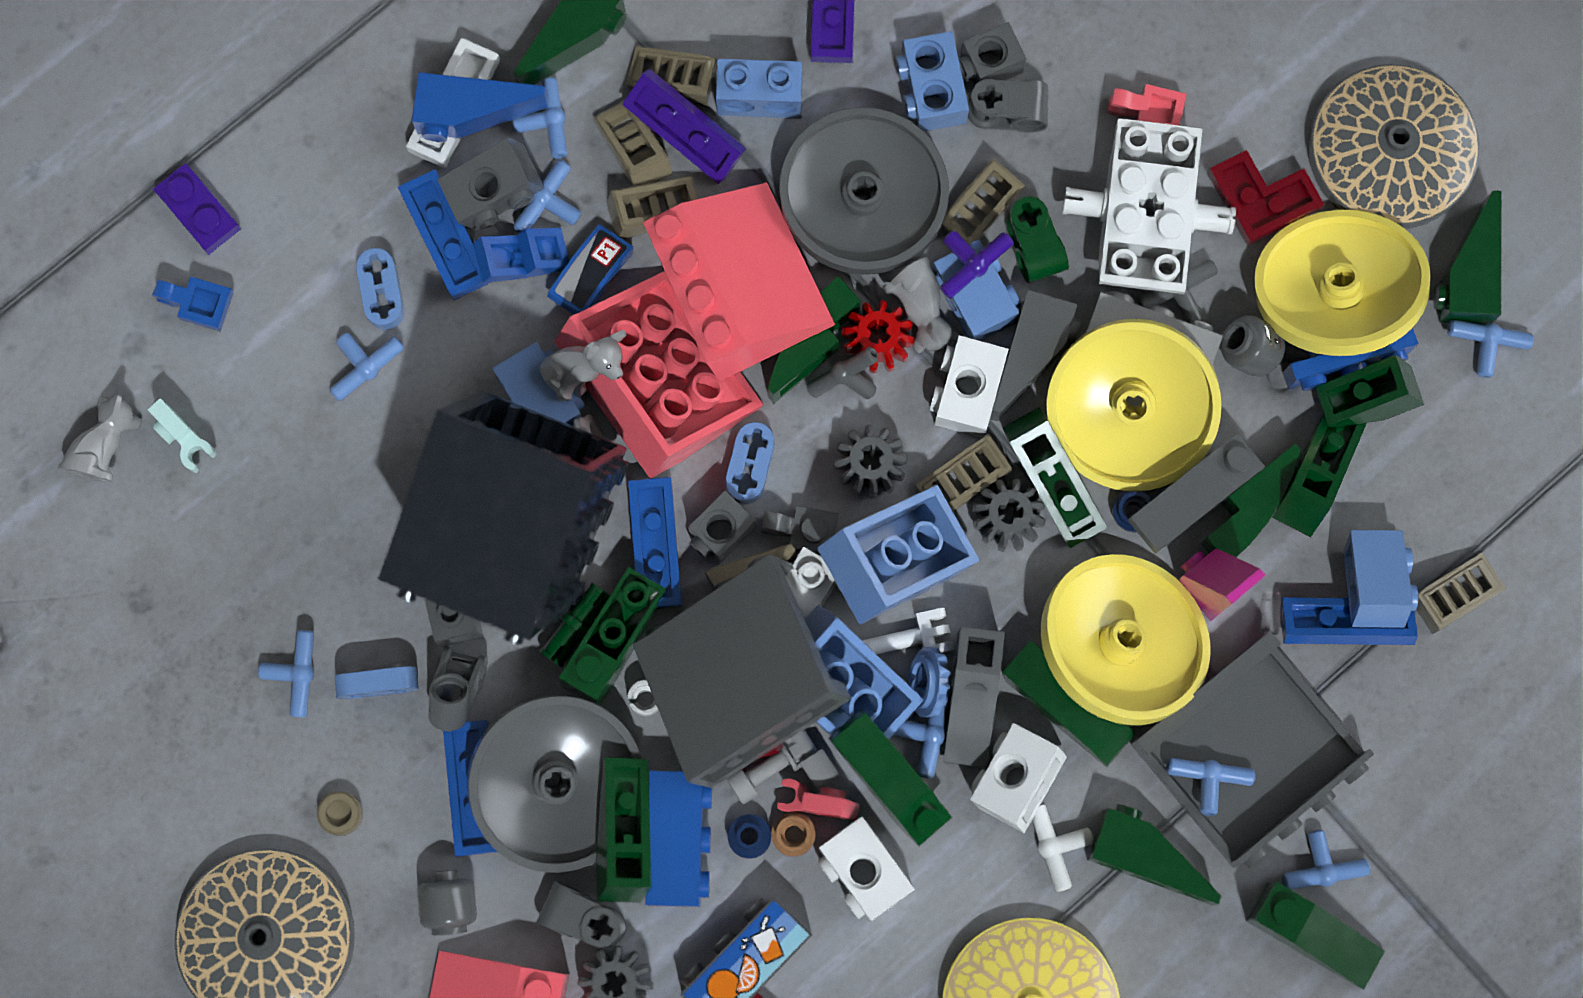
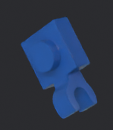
[152,276,234,332]

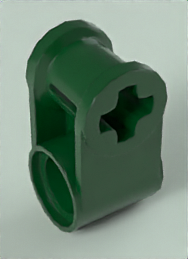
[1005,196,1069,284]

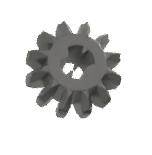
[834,425,908,499]
[972,478,1046,552]
[577,945,654,998]

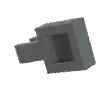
[761,505,839,556]

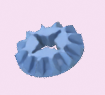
[908,647,950,717]

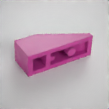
[1178,548,1266,621]

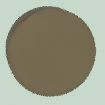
[317,791,363,836]

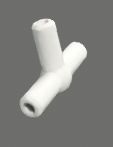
[1032,804,1094,892]

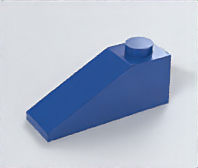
[412,72,549,142]

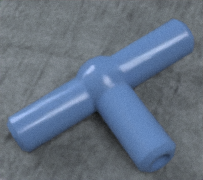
[512,77,567,159]
[513,160,581,233]
[1447,320,1534,378]
[330,333,404,401]
[258,630,314,718]
[893,693,950,779]
[1166,758,1255,816]
[1281,830,1371,890]

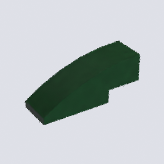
[768,276,860,404]
[1201,444,1301,557]
[1002,640,1135,767]

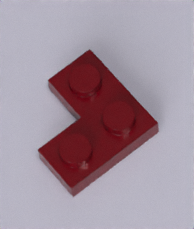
[1207,150,1324,245]

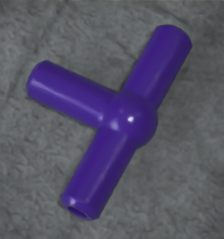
[940,231,1013,299]

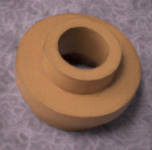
[772,812,815,857]

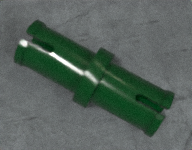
[540,582,610,668]

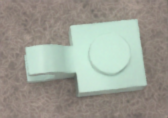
[147,398,216,473]

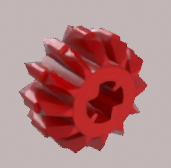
[842,300,914,373]

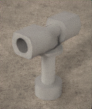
[727,728,839,805]

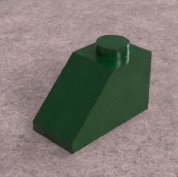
[1316,355,1424,428]

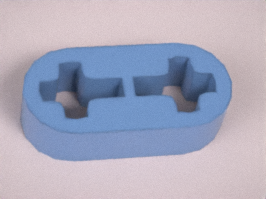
[356,248,405,330]
[725,422,775,504]
[334,667,419,699]

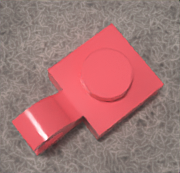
[1107,84,1186,126]
[777,779,860,821]

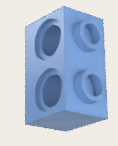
[896,31,969,132]
[716,59,802,118]

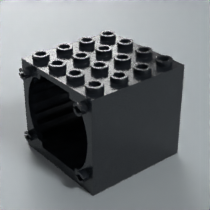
[378,391,629,645]

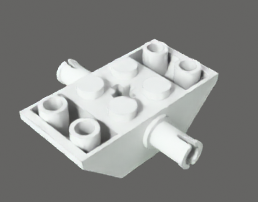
[1062,118,1236,294]

